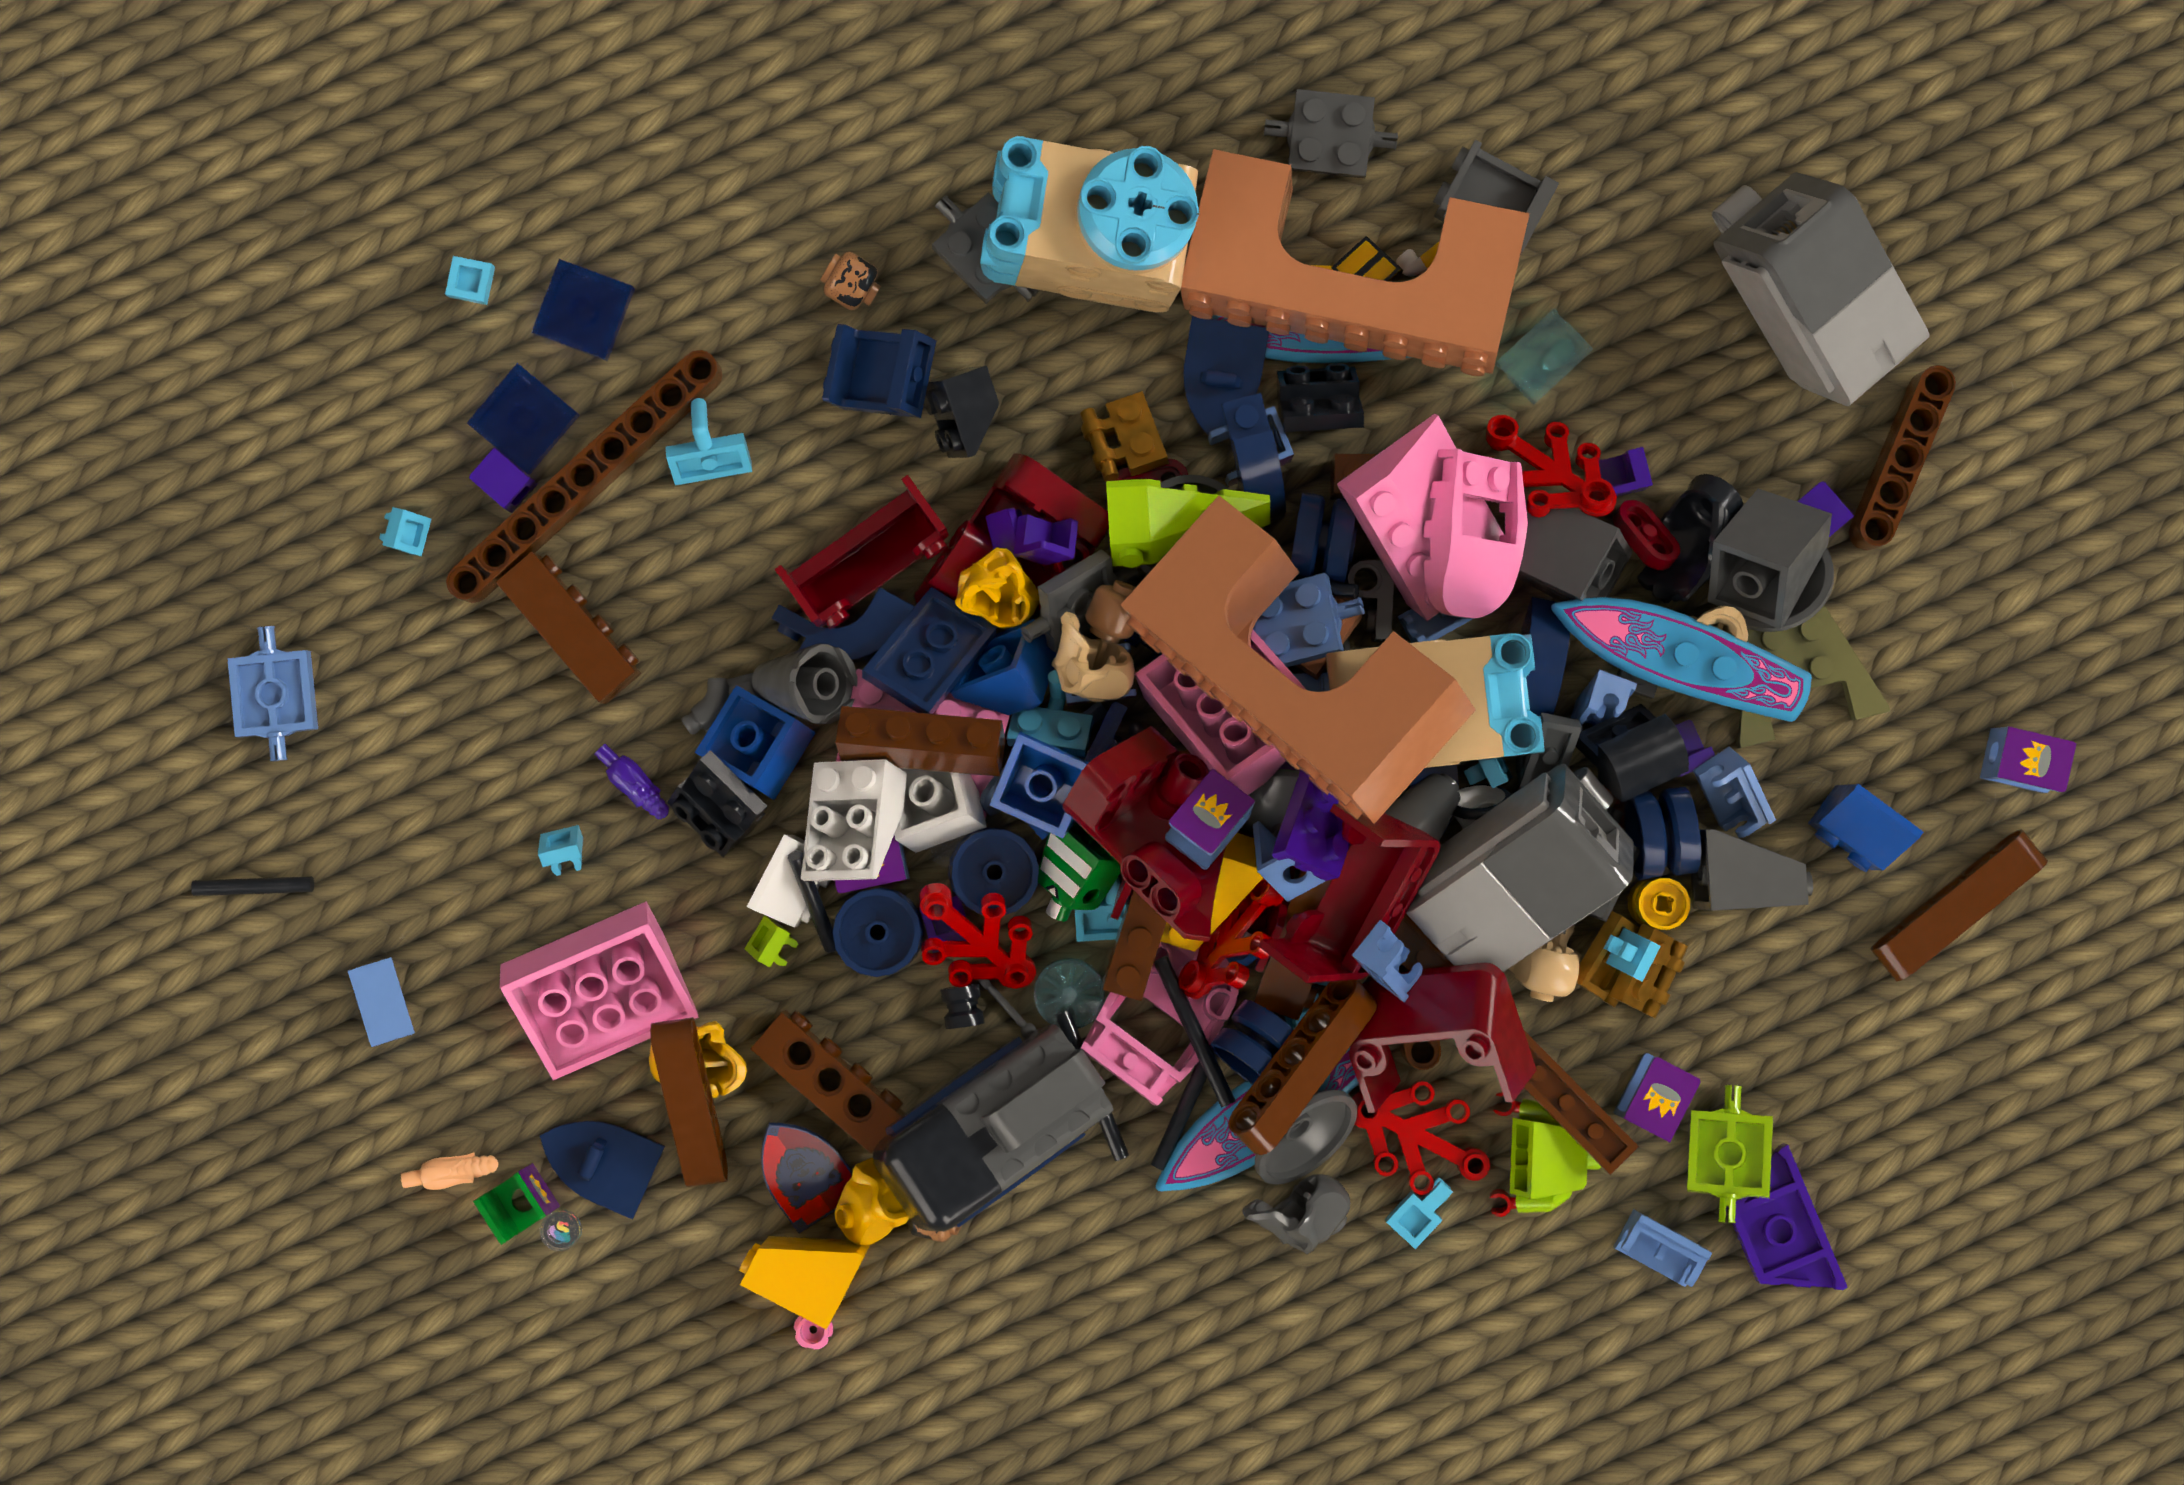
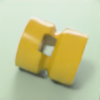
[1628,878,1690,930]

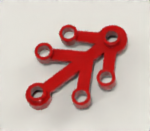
[1485,415,1617,517]
[1178,878,1284,999]
[919,883,1036,989]
[1352,1080,1490,1195]

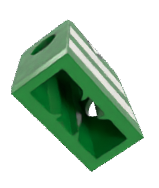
[1038,821,1121,922]

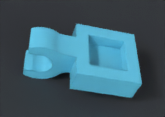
[1385,1176,1453,1249]

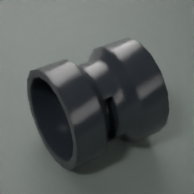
[940,983,985,1029]

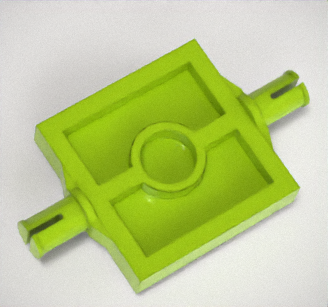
[1687,1085,1773,1223]

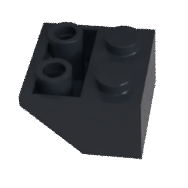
[924,365,999,458]

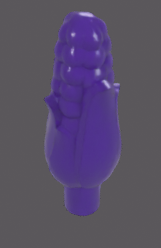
[594,743,669,819]

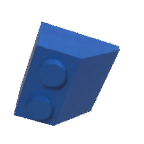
[950,619,1057,715]
[695,685,815,800]
[990,732,1089,838]
[1808,784,1924,872]

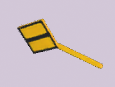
[1311,236,1402,282]

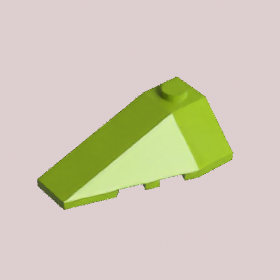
[1106,479,1270,568]

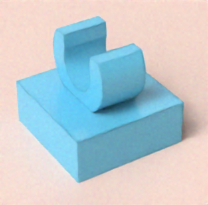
[445,256,495,305]
[379,507,432,556]
[1464,757,1513,789]
[538,825,583,876]
[1603,928,1661,982]

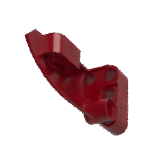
[913,453,1109,617]
[1062,726,1226,942]

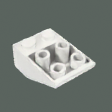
[801,759,907,881]

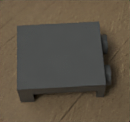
[1433,139,1559,255]

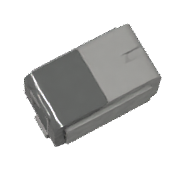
[1712,172,1929,406]
[1406,764,1634,972]

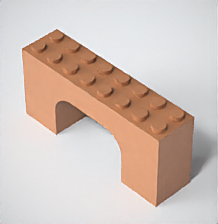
[1180,149,1530,376]
[1120,495,1476,824]

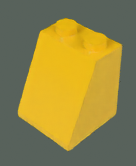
[739,1236,870,1330]

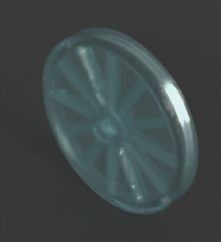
[1034,958,1105,1029]

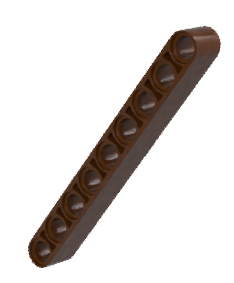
[446,350,722,603]

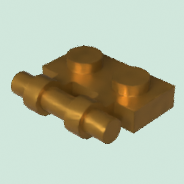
[1080,391,1169,482]
[1577,911,1640,1008]
[1609,923,1688,1018]

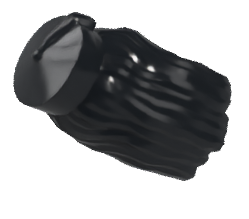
[1637,474,1743,603]

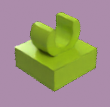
[744,915,798,967]

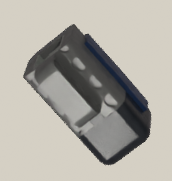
[873,1024,1114,1231]

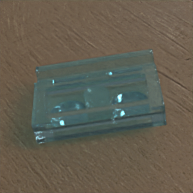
[1495,308,1593,405]

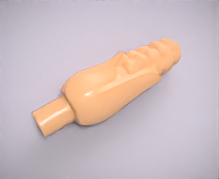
[401,1152,498,1190]

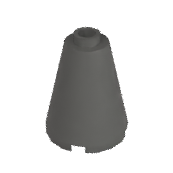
[752,643,858,724]
[1385,773,1461,841]

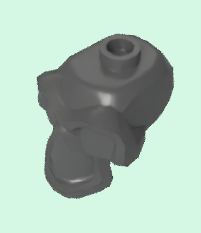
[1242,1174,1351,1255]

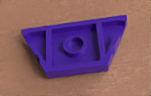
[1272,770,1350,881]
[1726,1143,1848,1290]

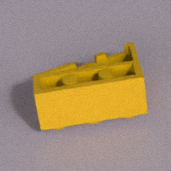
[1160,833,1263,952]

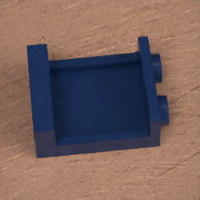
[822,324,937,418]

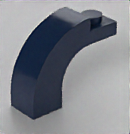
[1221,393,1286,522]
[772,587,914,663]
[1521,597,1570,716]

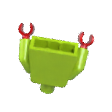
[1489,1092,1601,1217]

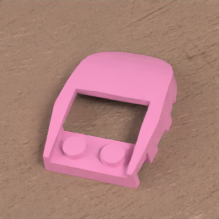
[1423,449,1528,619]
[1080,942,1239,1106]

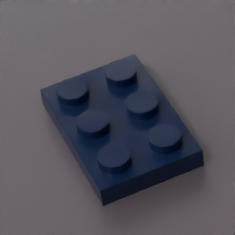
[862,587,997,714]

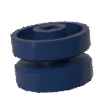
[1291,492,1358,583]
[1624,787,1701,880]
[947,827,1039,915]
[832,887,925,977]
[1210,999,1294,1085]

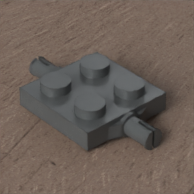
[1264,89,1398,179]
[932,192,1040,304]
[1021,549,1138,654]

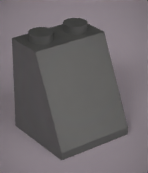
[1708,488,1832,629]
[1517,500,1633,602]
[1691,829,1813,911]

